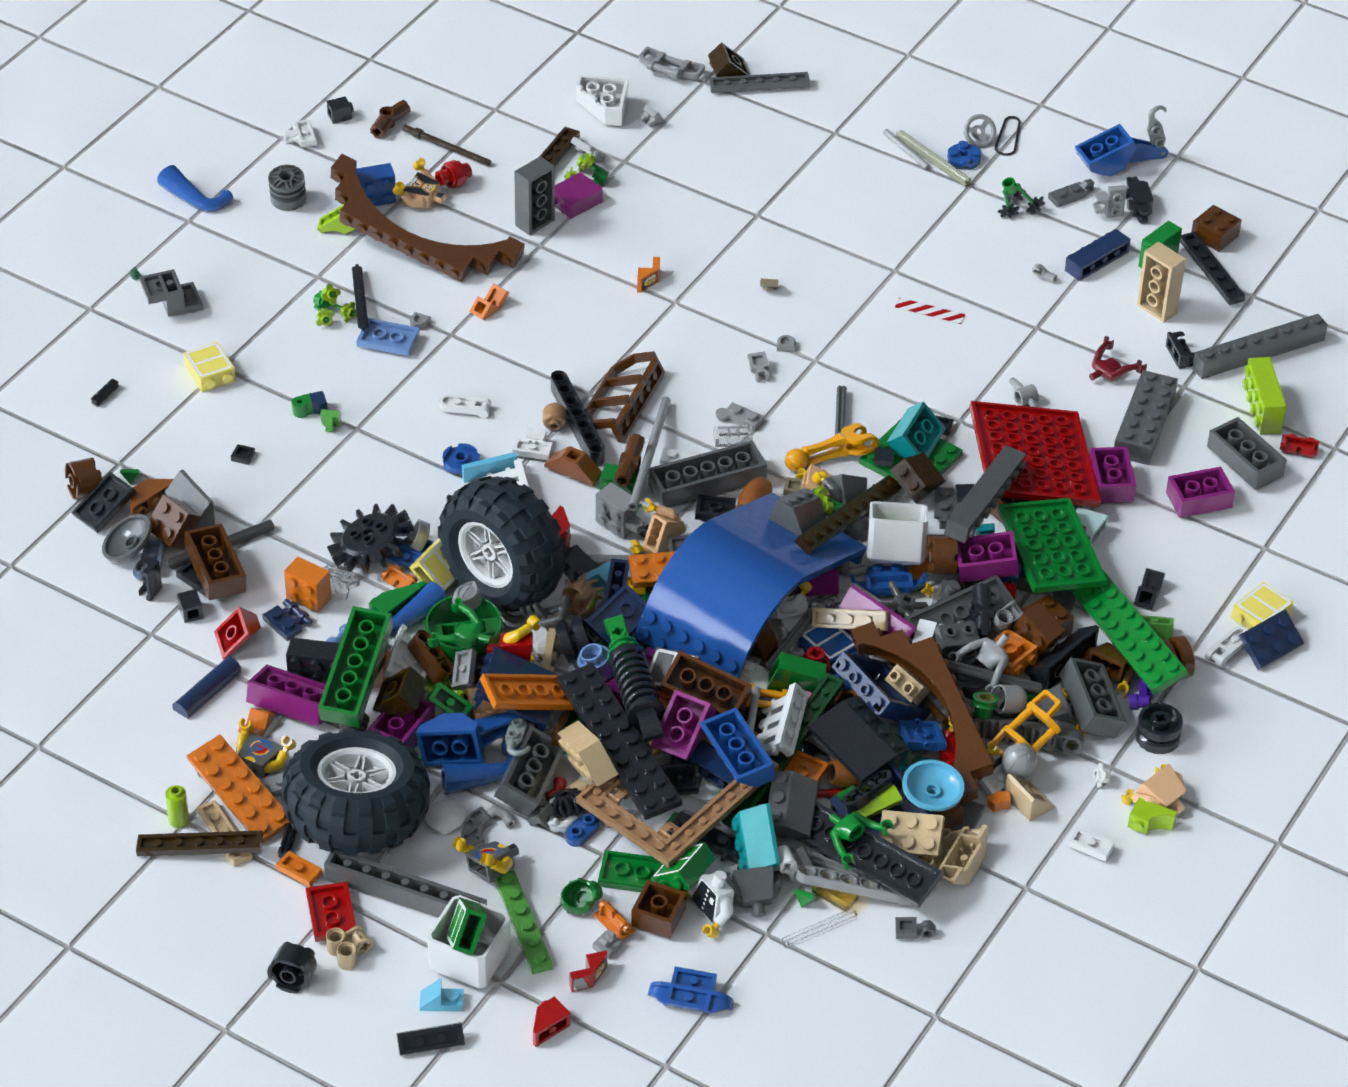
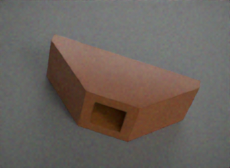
[544,446,602,486]
[130,478,173,515]

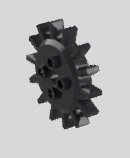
[327,504,415,574]

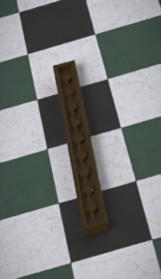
[794,475,903,555]

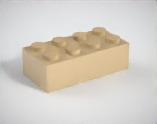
[1137,242,1186,323]
[558,721,618,787]

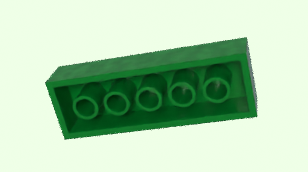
[318,606,393,728]

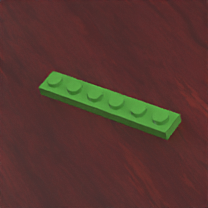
[494,870,553,975]

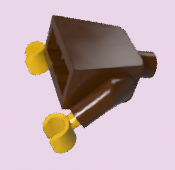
[1081,642,1135,698]

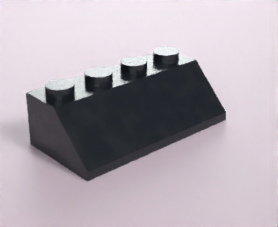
[1027,625,1099,692]

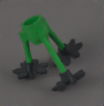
[997,177,1045,218]

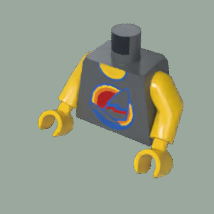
[236,718,296,779]
[453,837,519,883]

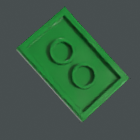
[598,850,663,892]

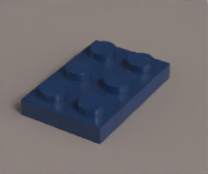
[585,584,647,647]
[1238,609,1304,670]

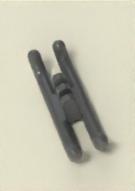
[501,594,571,633]

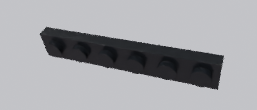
[1180,231,1245,305]

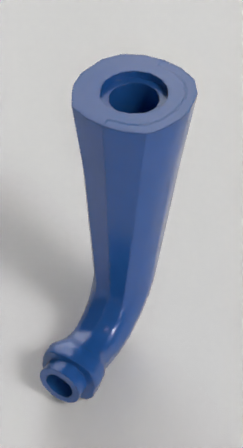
[157,165,233,211]
[367,581,448,636]
[441,741,517,794]

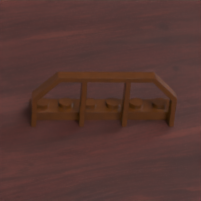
[585,351,665,442]

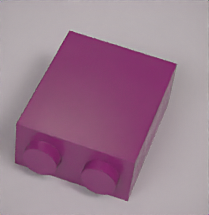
[555,172,603,219]

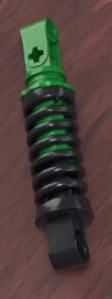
[603,614,665,743]

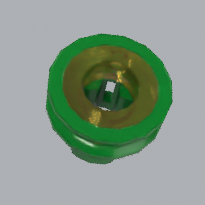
[972,692,999,719]

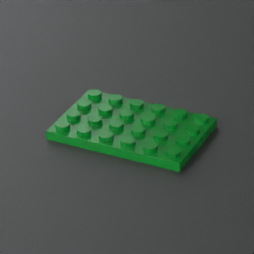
[997,498,1108,593]

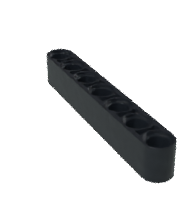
[551,370,605,466]

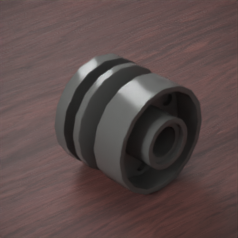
[268,164,307,211]

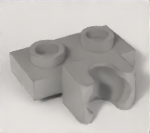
[1092,185,1127,218]

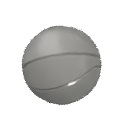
[1002,743,1038,779]

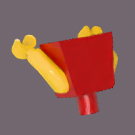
[486,615,540,662]

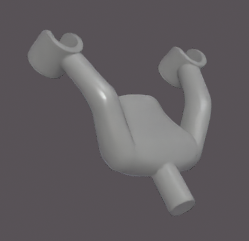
[948,633,1010,695]

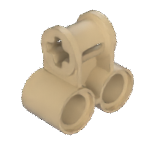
[326,926,374,970]

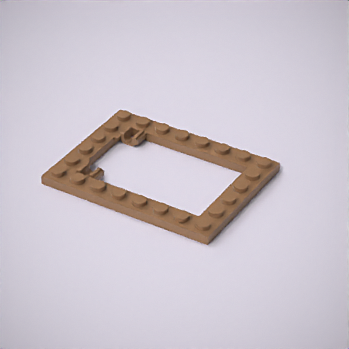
[576,734,779,868]

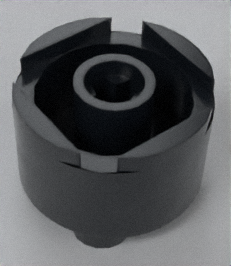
[267,942,317,993]

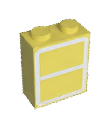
[183,342,236,392]
[409,539,457,591]
[1231,582,1294,629]

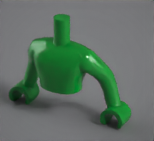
[427,597,492,649]
[829,812,895,870]

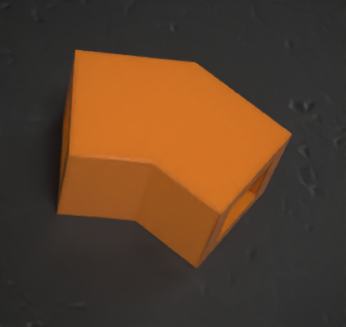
[986,791,1010,813]

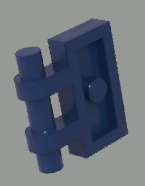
[262,599,313,641]

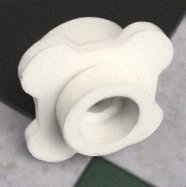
[1093,763,1110,787]

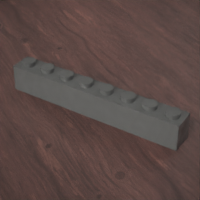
[1192,314,1328,379]
[944,445,1027,543]
[324,849,487,917]

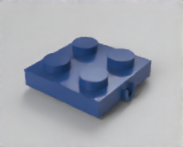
[897,718,947,751]

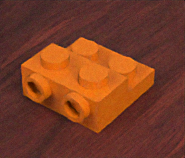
[993,628,1038,676]

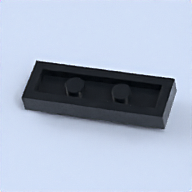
[396,1022,465,1055]

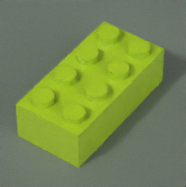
[1242,357,1287,435]

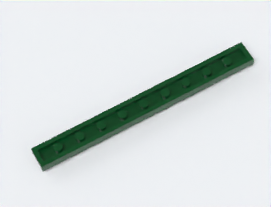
[722,673,845,828]

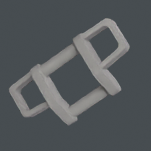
[639,46,705,80]

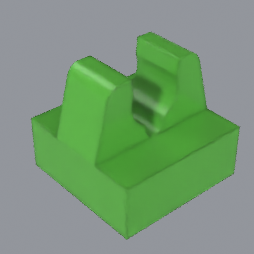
[320,409,342,433]

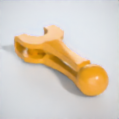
[785,423,879,472]

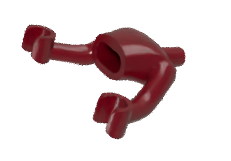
[1089,336,1147,381]

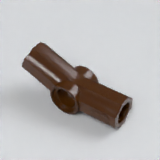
[370,100,411,139]
[614,433,645,488]

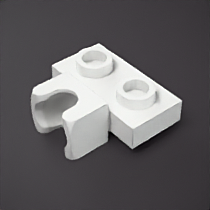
[512,427,553,460]

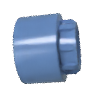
[577,643,613,681]

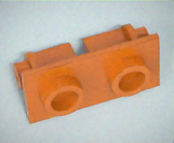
[381,562,418,588]
[593,900,636,940]

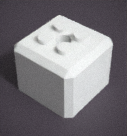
[867,501,928,565]
[427,895,511,988]

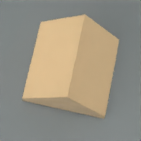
[1005,773,1055,821]

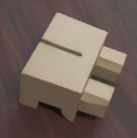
[884,664,931,705]

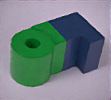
[292,391,328,418]

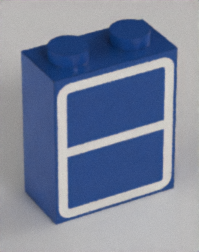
[798,627,859,674]

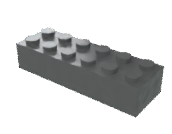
[1114,370,1178,465]
[648,440,767,507]

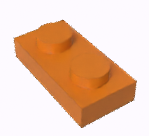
[276,851,323,887]

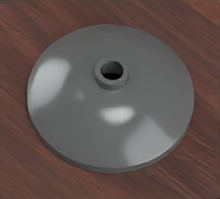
[102,514,152,562]

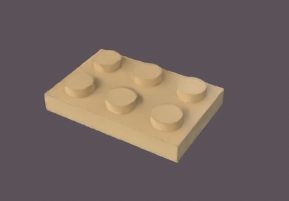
[879,810,945,858]

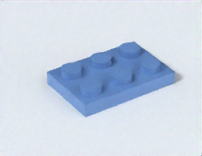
[356,318,420,356]

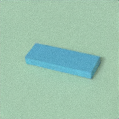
[462,452,518,483]

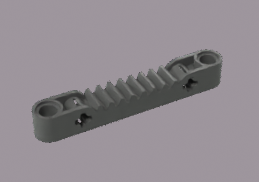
[942,711,1084,756]

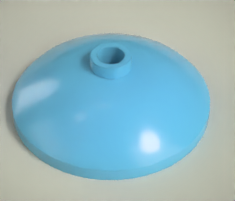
[902,760,964,811]

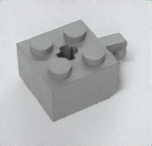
[595,482,644,539]

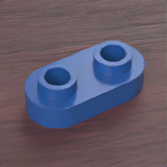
[565,813,599,847]

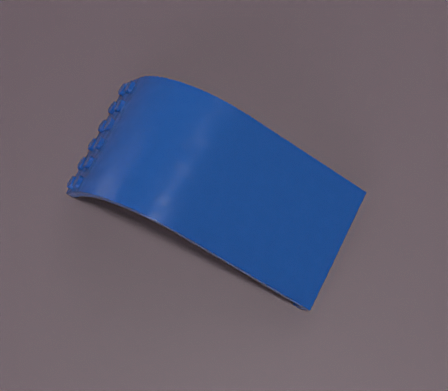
[634,493,867,679]

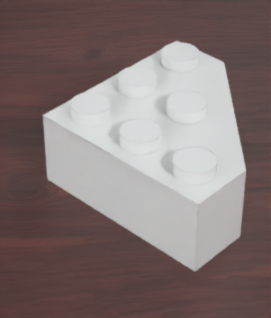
[576,75,629,126]

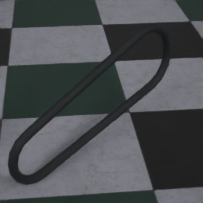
[995,116,1021,156]

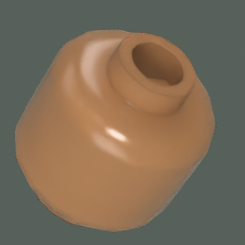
[542,402,567,430]

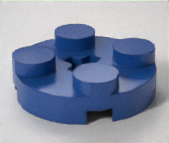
[947,141,982,170]
[442,443,480,475]

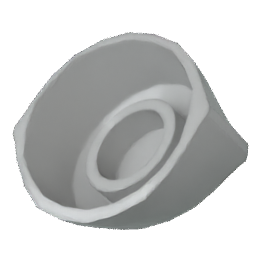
[408,519,430,552]
[452,581,482,610]

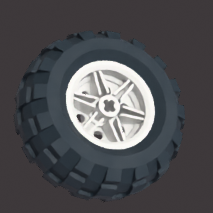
[438,476,567,612]
[281,729,430,856]

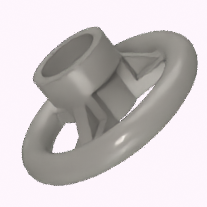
[964,114,996,148]

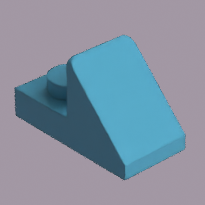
[578,561,610,594]
[420,979,464,1011]

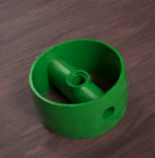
[424,596,504,665]

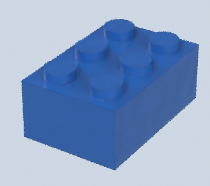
[356,163,396,206]

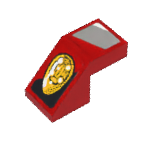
[569,950,607,992]

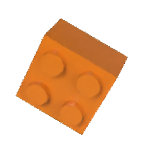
[284,556,332,612]

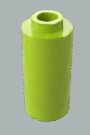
[165,785,189,828]

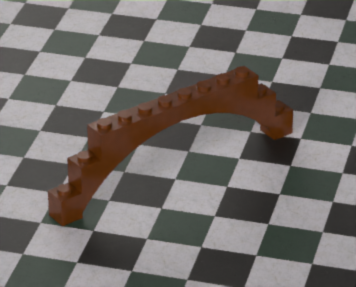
[330,154,525,282]
[851,622,995,828]

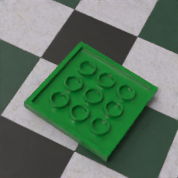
[859,419,963,485]

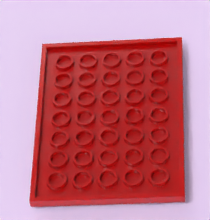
[969,401,1101,507]

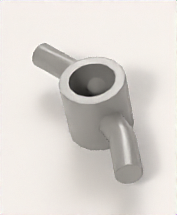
[1009,377,1039,407]

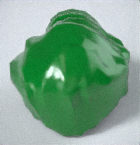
[559,878,603,915]

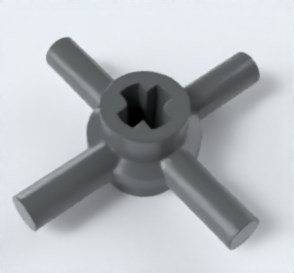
[880,581,928,618]

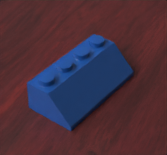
[699,708,775,787]

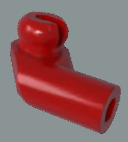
[544,776,567,802]

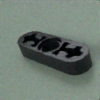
[842,769,894,812]

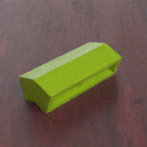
[850,784,902,819]

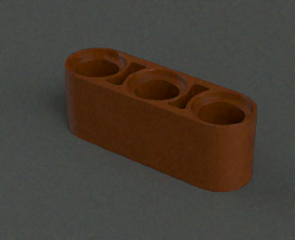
[407,629,454,685]

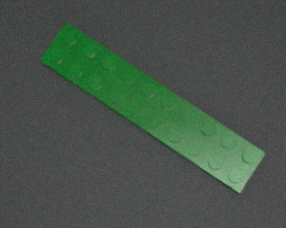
[1070,570,1188,695]

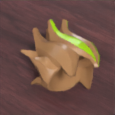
[562,572,604,617]

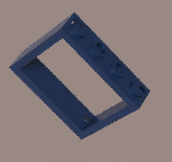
[832,651,931,724]

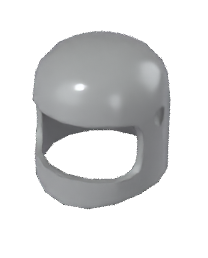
[991,685,1027,714]

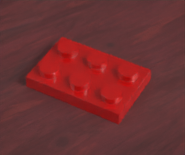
[305,881,356,942]

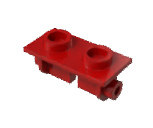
[1279,434,1320,458]

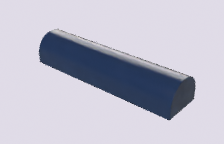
[172,656,241,719]

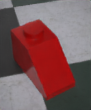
[533,996,570,1047]

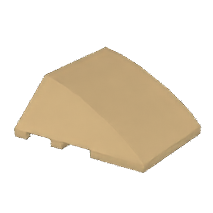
[916,824,989,885]

